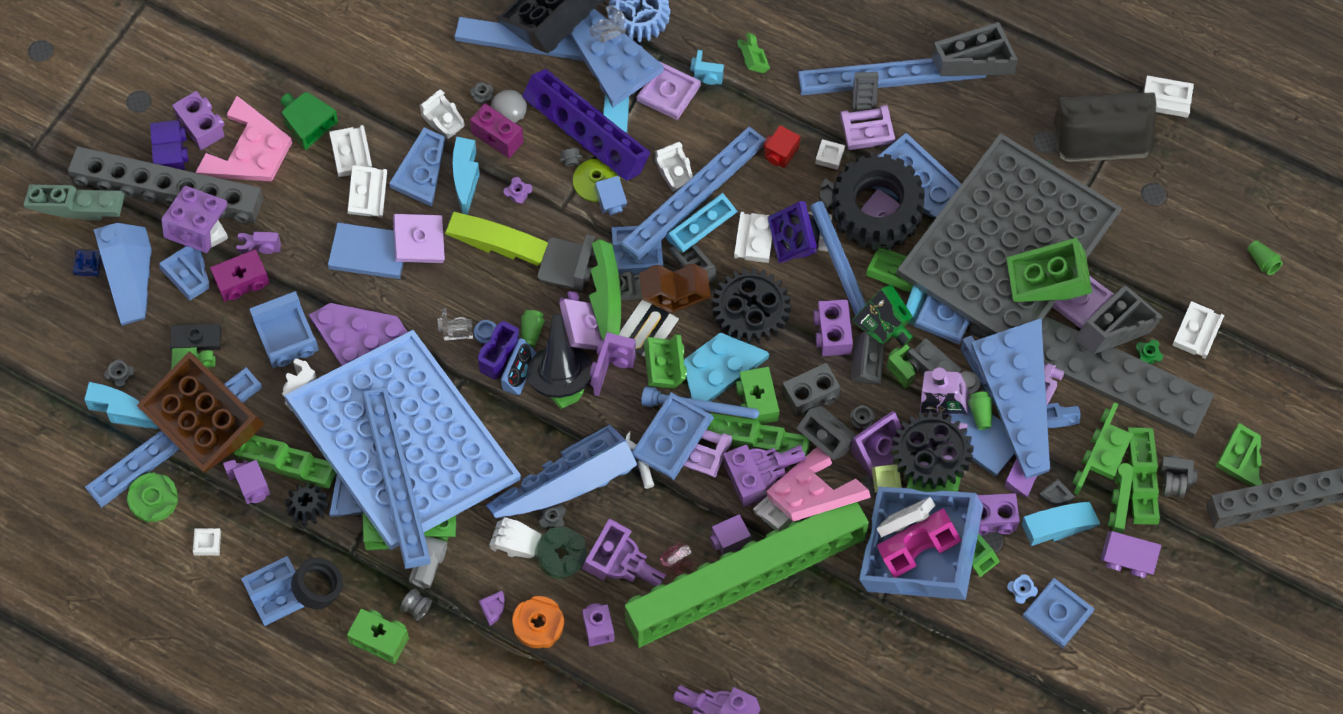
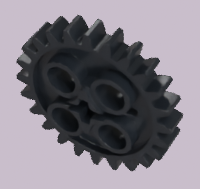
[712,268,791,344]
[891,411,974,489]

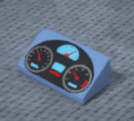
[501,338,536,395]

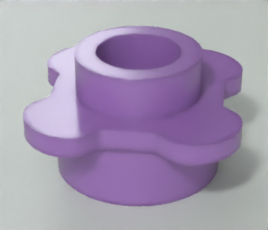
[504,177,532,203]

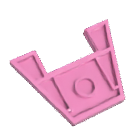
[195,96,292,181]
[766,447,871,521]

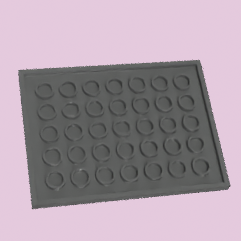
[896,133,1122,335]

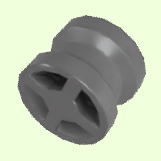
[1162,472,1187,499]
[400,589,432,621]

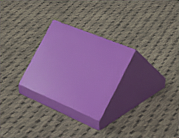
[850,411,901,479]

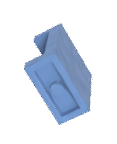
[250,291,319,368]

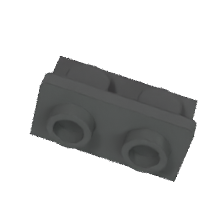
[905,338,962,377]

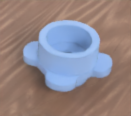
[1007,574,1038,604]

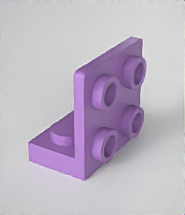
[162,186,227,253]
[590,332,636,396]

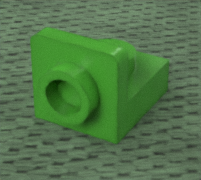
[887,344,915,389]

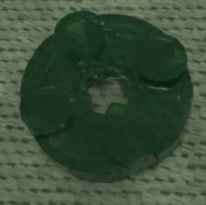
[535,527,587,579]

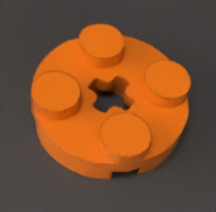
[512,596,564,648]

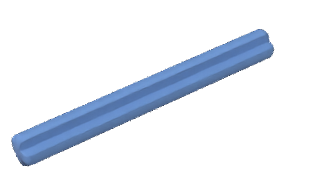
[810,201,866,315]

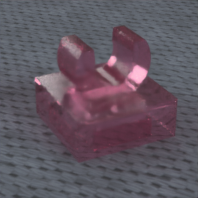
[658,542,692,574]

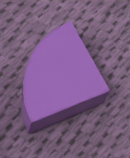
[223,460,250,480]
[479,591,505,626]

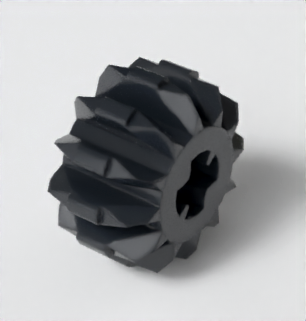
[285,482,329,527]

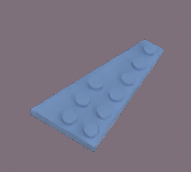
[569,9,664,108]
[871,133,962,219]
[971,318,1050,480]

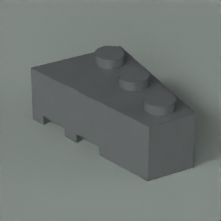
[931,22,1018,76]
[1075,285,1163,355]

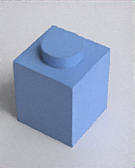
[594,176,627,215]

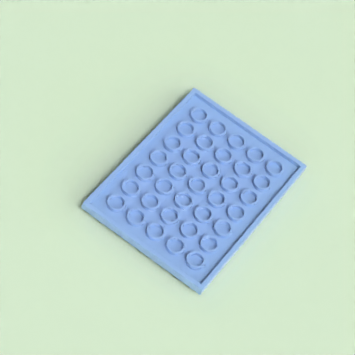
[285,330,521,550]

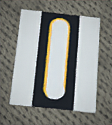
[619,300,679,357]

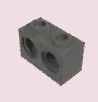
[782,363,841,417]

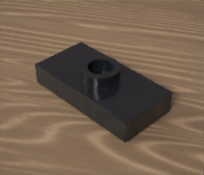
[170,324,222,351]

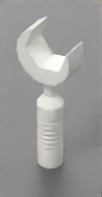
[626,432,654,489]

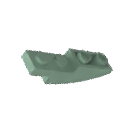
[23,185,125,221]

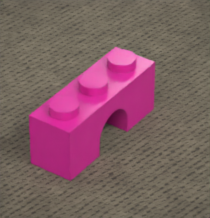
[877,508,962,578]

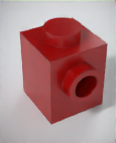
[763,125,800,169]

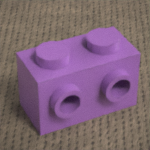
[1100,531,1161,578]

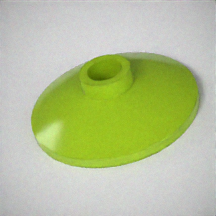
[573,159,620,202]

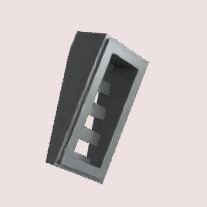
[851,72,879,112]
[669,244,717,283]

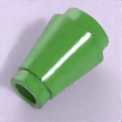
[1247,240,1283,275]
[521,310,545,348]
[968,392,992,430]

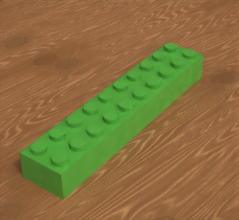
[625,502,869,648]

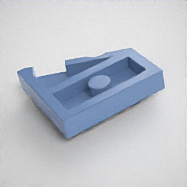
[159,246,209,301]

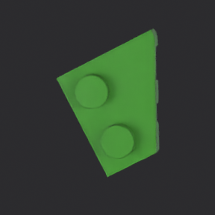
[1215,423,1262,487]

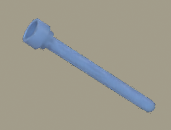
[642,386,759,419]

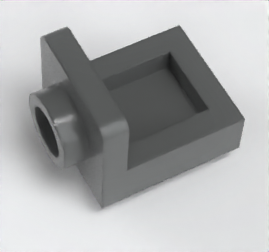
[1159,455,1197,492]

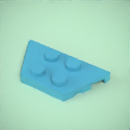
[684,332,769,402]

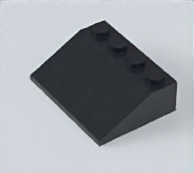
[496,0,604,54]

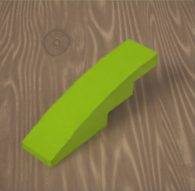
[445,212,548,266]

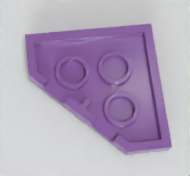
[309,303,408,366]

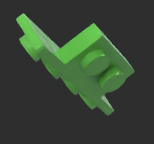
[1072,402,1133,495]

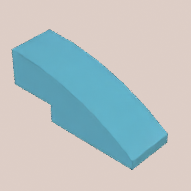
[453,137,480,215]
[84,382,160,430]
[1022,502,1100,546]

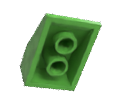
[1006,238,1092,302]

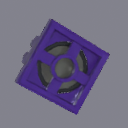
[767,201,820,263]

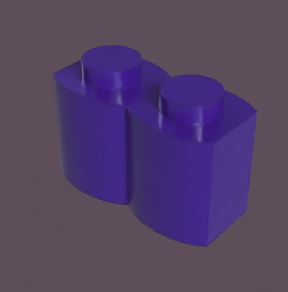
[150,120,189,170]
[478,321,519,380]

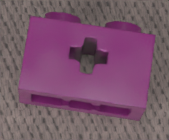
[470,103,524,158]
[210,249,269,302]

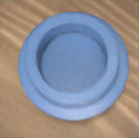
[474,320,497,344]

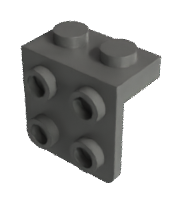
[538,234,596,292]

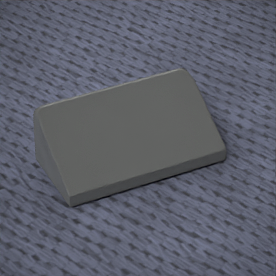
[850,331,885,385]

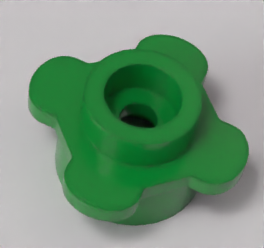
[1135,339,1163,364]

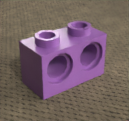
[172,91,225,151]
[813,300,853,356]
[977,493,1020,536]

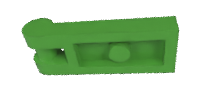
[1108,463,1133,534]

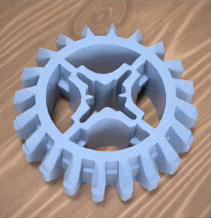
[608,0,670,43]

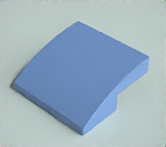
[612,226,663,275]
[241,556,305,626]

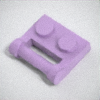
[840,105,895,150]
[683,430,732,478]

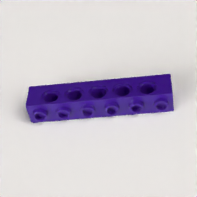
[522,69,651,181]

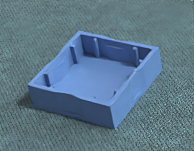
[859,486,983,600]

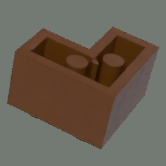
[639,264,711,313]

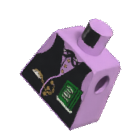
[920,368,970,415]

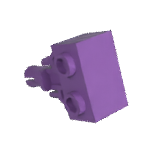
[723,444,806,508]
[582,519,666,587]
[674,685,761,714]

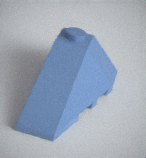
[94,223,152,325]

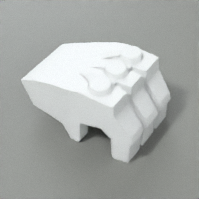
[420,90,465,139]
[655,142,693,192]
[282,359,316,411]
[489,517,542,558]

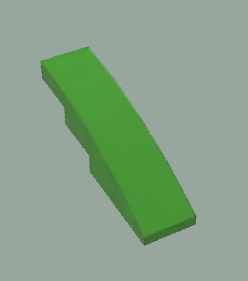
[589,239,621,340]
[707,413,811,456]
[1128,427,1160,525]
[234,435,336,489]

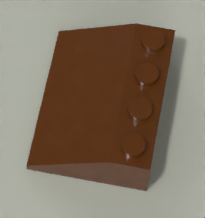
[137,351,265,473]

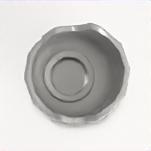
[491,89,527,123]

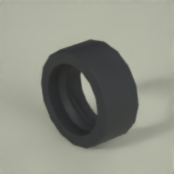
[291,558,343,609]

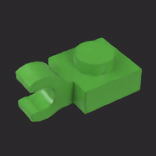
[737,33,770,73]
[171,347,216,370]

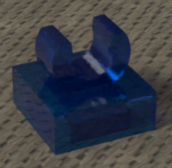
[73,250,101,277]

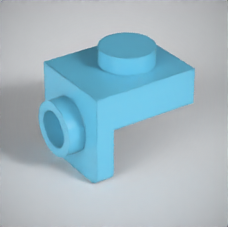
[690,50,724,85]

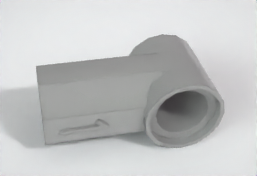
[409,536,448,588]

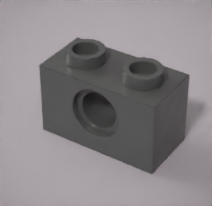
[796,406,857,460]

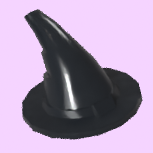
[527,314,592,398]

